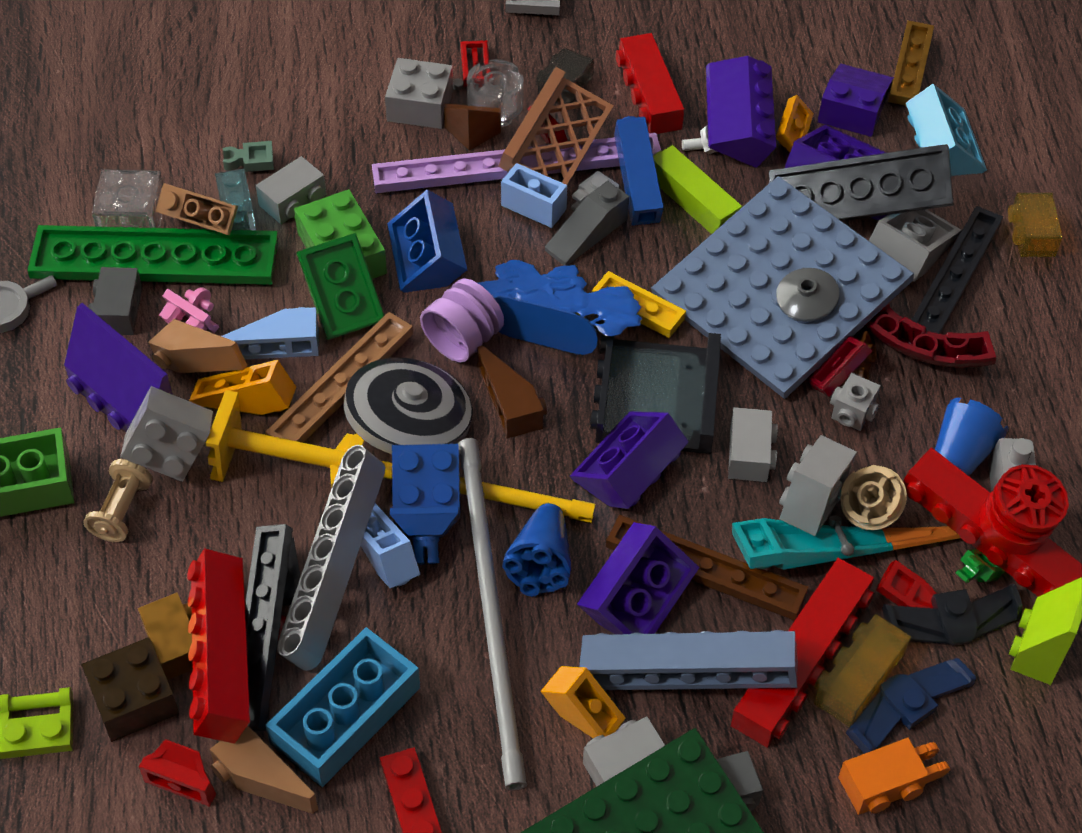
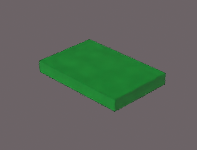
[296,233,385,340]

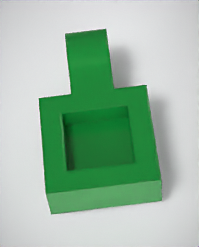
[955,549,1004,583]

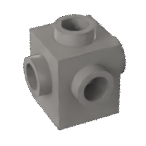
[830,373,881,431]

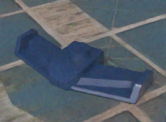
[845,658,976,754]

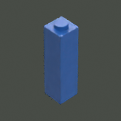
[614,116,663,226]

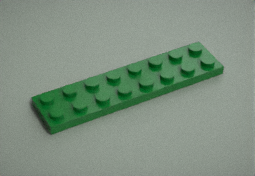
[27,225,278,285]

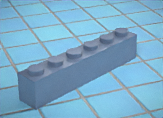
[579,630,798,690]

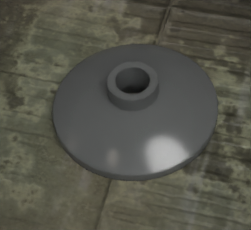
[776,268,839,322]

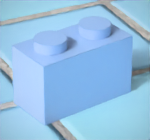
[501,163,567,228]

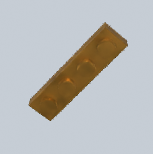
[888,20,934,106]

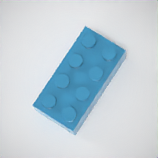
[266,627,420,787]

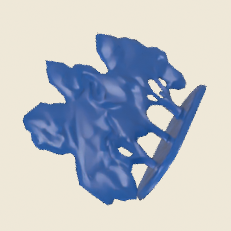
[477,260,642,355]

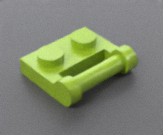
[0,687,73,759]

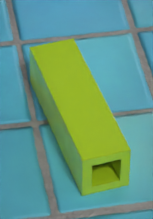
[653,145,743,234]

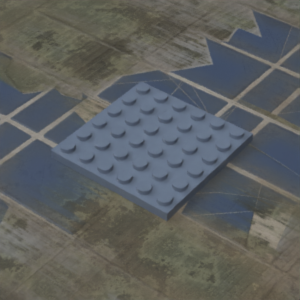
[651,176,914,399]

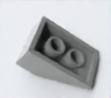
[869,209,962,282]

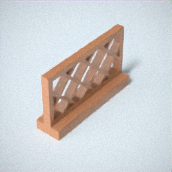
[498,67,614,185]

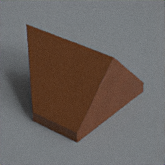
[444,104,501,150]

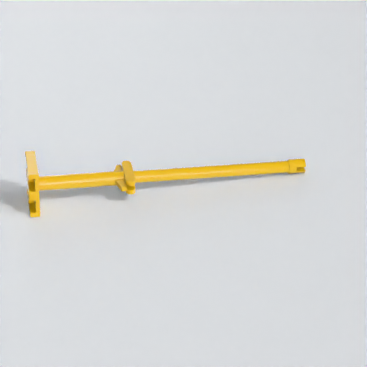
[206,390,595,523]

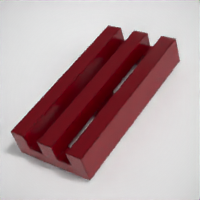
[807,336,872,397]

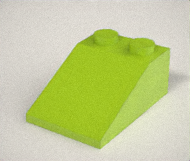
[1008,577,1082,685]

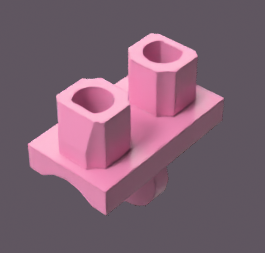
[159,287,219,334]

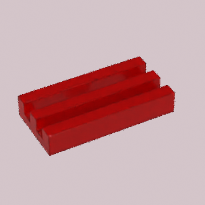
[460,40,491,87]

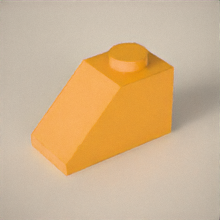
[540,666,626,738]

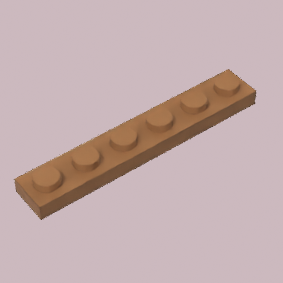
[265,312,413,443]

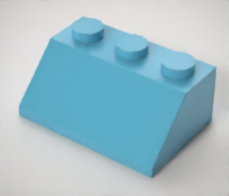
[906,84,987,176]

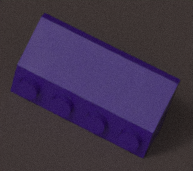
[706,56,776,168]

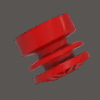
[979,464,1069,555]

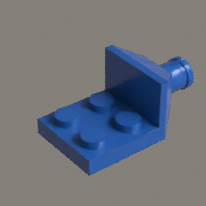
[390,444,460,564]

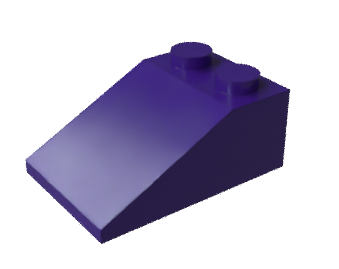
[818,63,894,137]

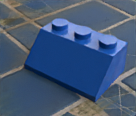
[387,190,467,293]

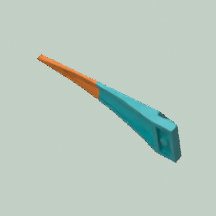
[732,518,960,570]

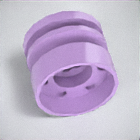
[420,278,504,363]

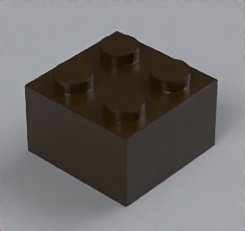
[81,637,179,742]

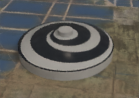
[344,358,473,454]

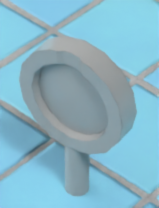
[0,276,57,333]

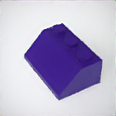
[570,411,688,509]
[577,522,700,635]

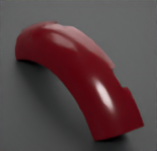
[864,303,996,368]

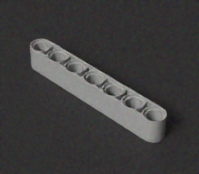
[277,445,385,671]

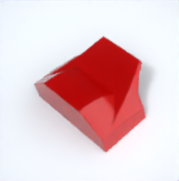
[139,739,216,807]

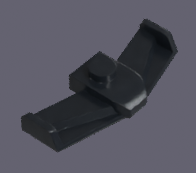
[882,583,1023,646]

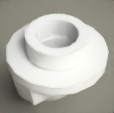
[681,125,717,154]

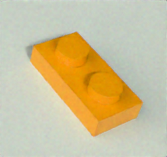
[776,95,814,152]

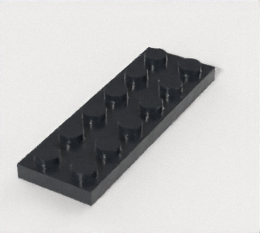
[769,144,954,221]

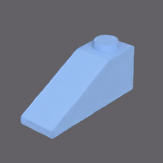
[222,307,319,359]
[361,503,420,588]

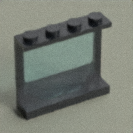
[590,333,721,454]

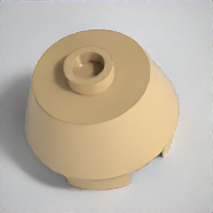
[841,465,907,530]

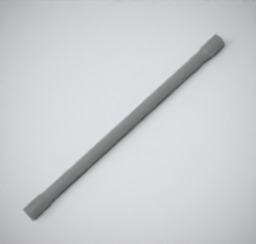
[458,438,527,790]

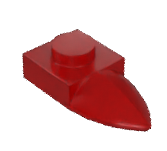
[876,560,937,608]

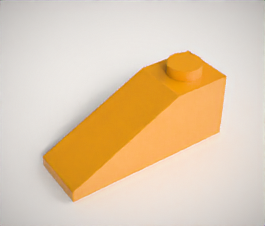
[189,360,296,415]

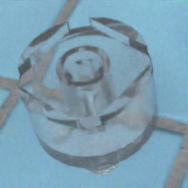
[467,59,524,127]

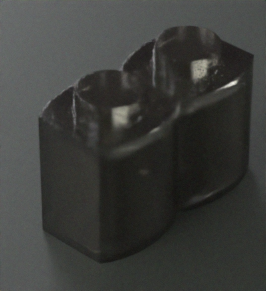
[536,48,594,104]

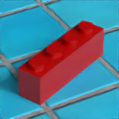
[616,33,684,134]

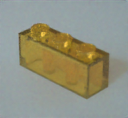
[814,614,911,727]

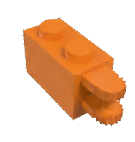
[838,738,950,815]

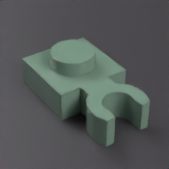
[223,141,274,172]

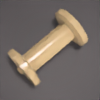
[84,459,153,542]

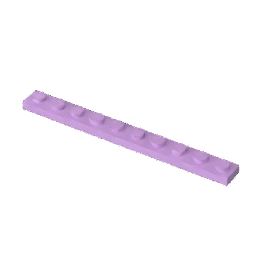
[372,133,661,193]

